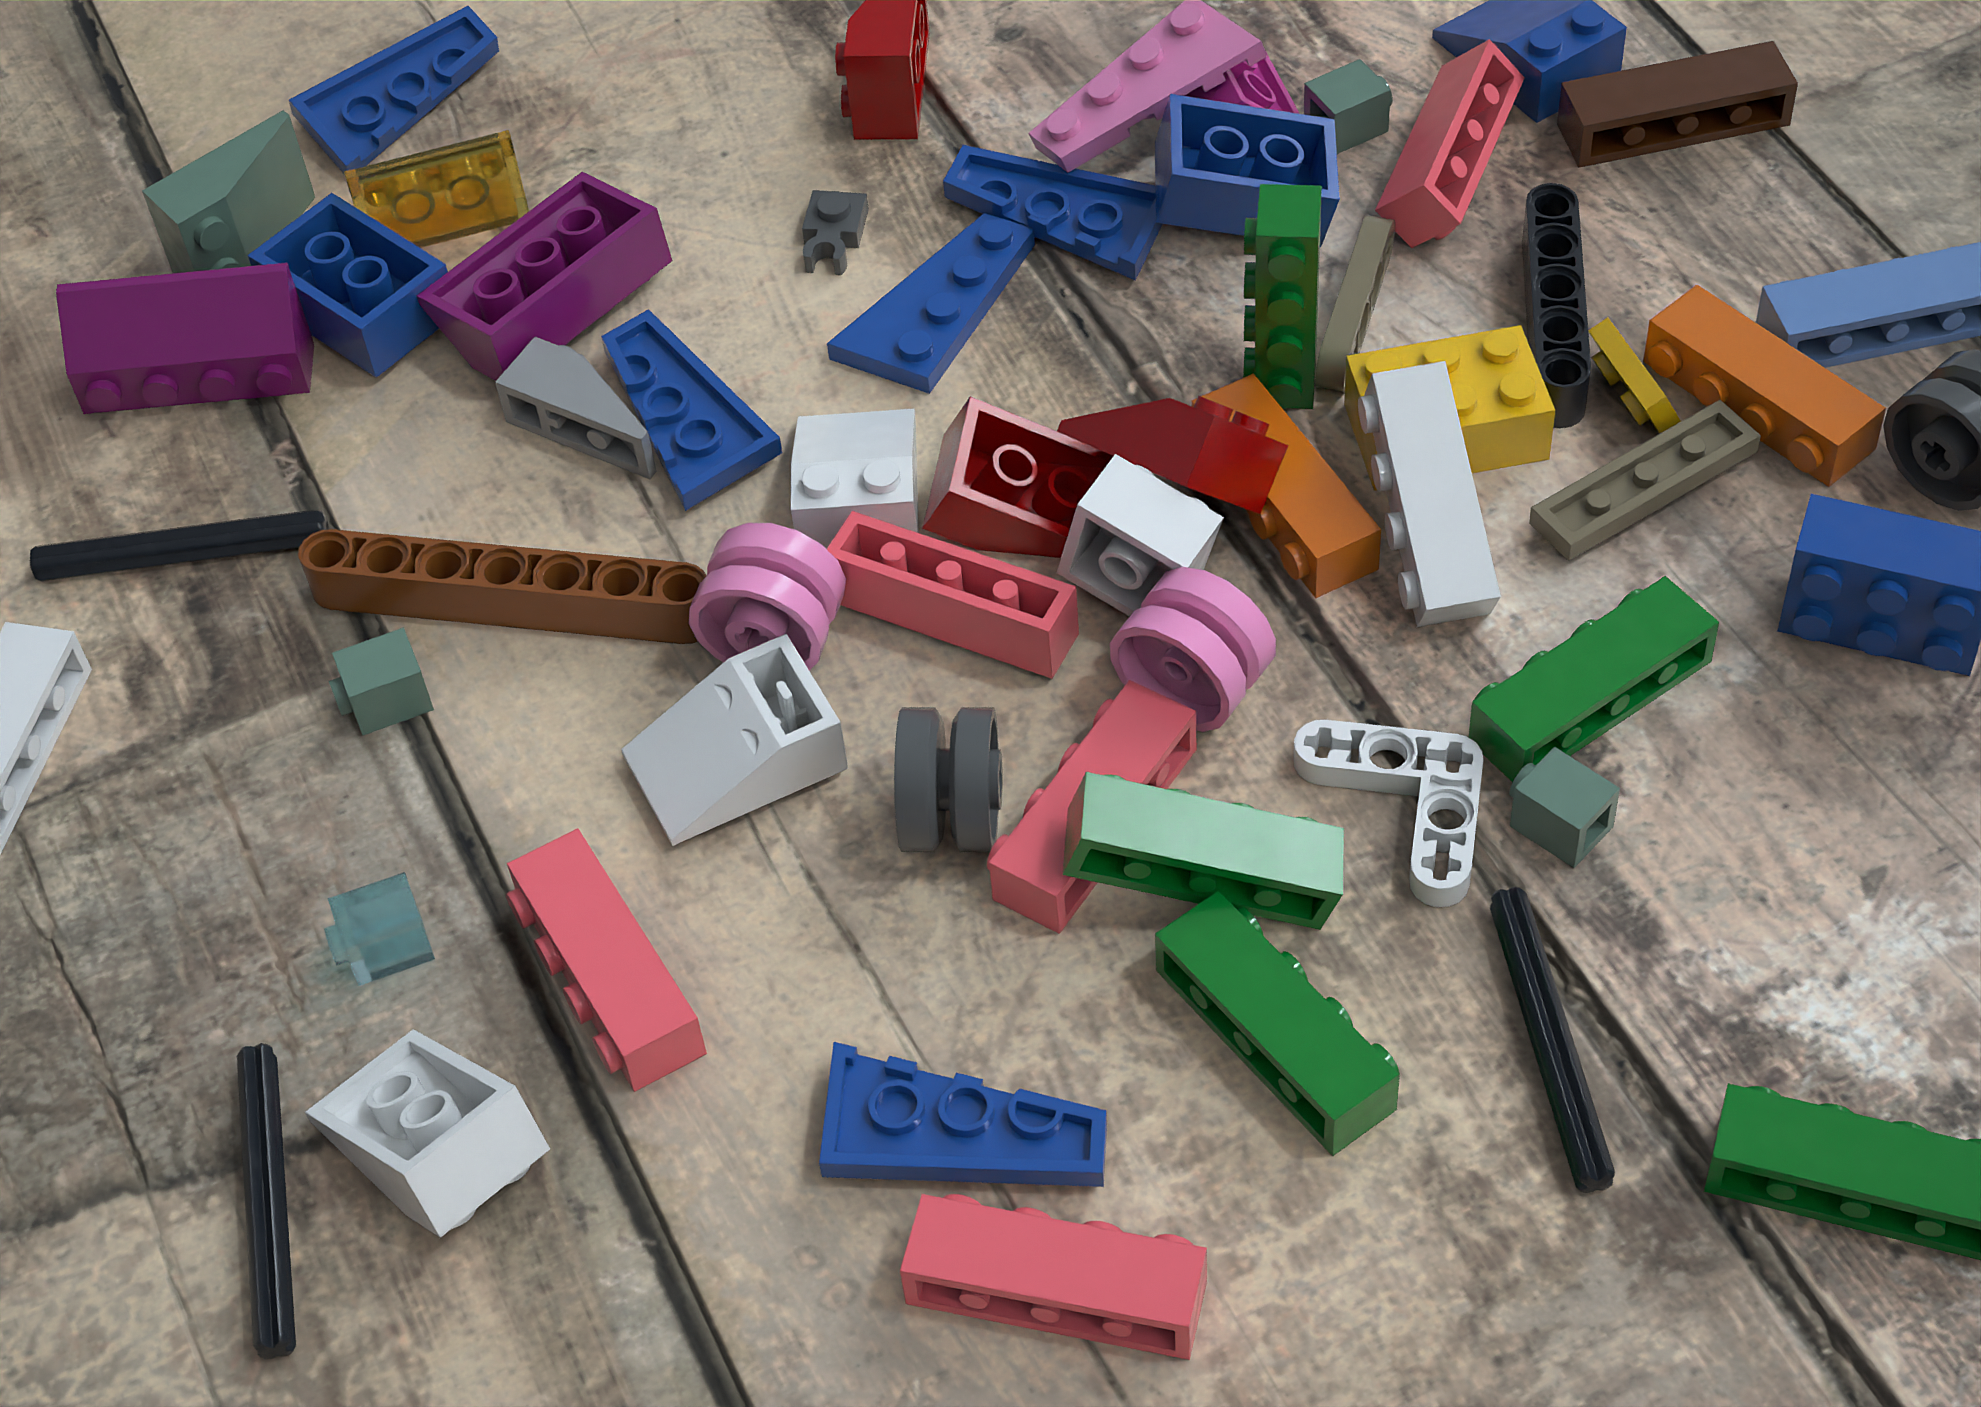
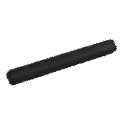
[29,509,329,581]
[1490,887,1615,1193]
[237,1043,296,1359]

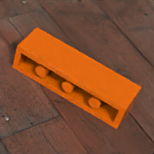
[1643,285,1886,487]
[1191,374,1381,598]

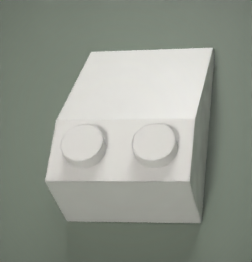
[791,409,919,549]
[305,1029,550,1238]

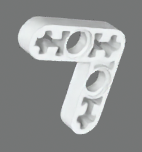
[1294,720,1483,907]

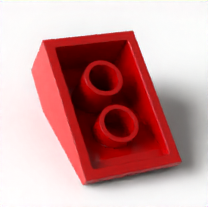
[835,0,930,140]
[1057,395,1289,514]
[922,396,1113,558]

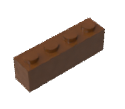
[1557,41,1798,168]

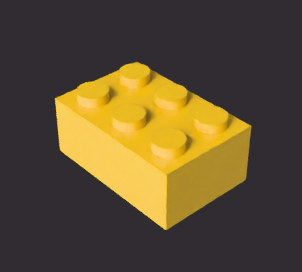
[1344,325,1555,491]

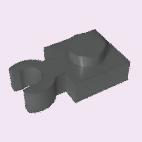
[802,190,869,275]

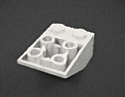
[621,634,848,846]

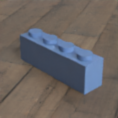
[1756,242,1981,368]

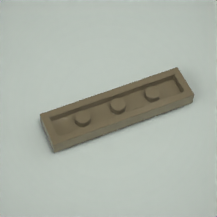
[1529,400,1761,561]

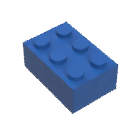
[1155,94,1340,247]
[247,193,448,378]
[1777,494,1981,676]

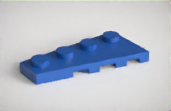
[289,6,499,180]
[827,213,1035,394]

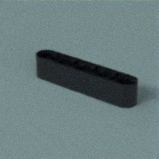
[1522,183,1591,428]

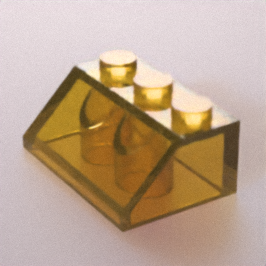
[344,130,529,248]

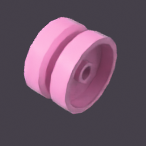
[689,523,846,671]
[1110,567,1276,732]

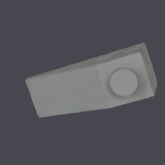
[495,337,657,479]

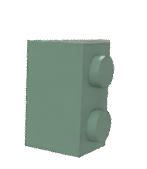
[142,110,315,273]

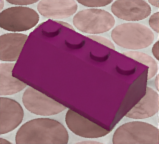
[417,172,673,381]
[56,263,314,414]

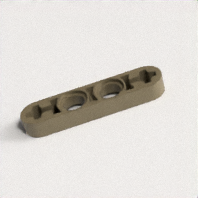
[1315,215,1395,392]

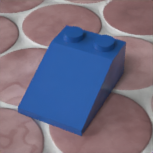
[1432,0,1627,123]

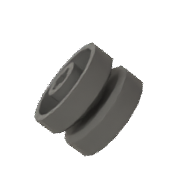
[1883,349,1981,511]
[894,707,1003,852]

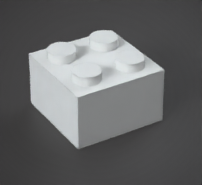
[1057,454,1224,617]

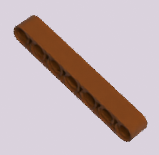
[298,529,706,644]

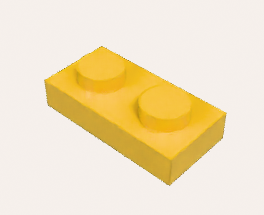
[1588,317,1681,434]

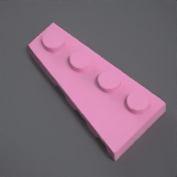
[1028,0,1267,172]

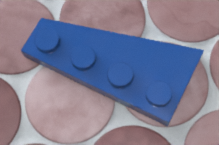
[943,145,1163,281]
[601,309,783,511]
[819,1042,1107,1187]

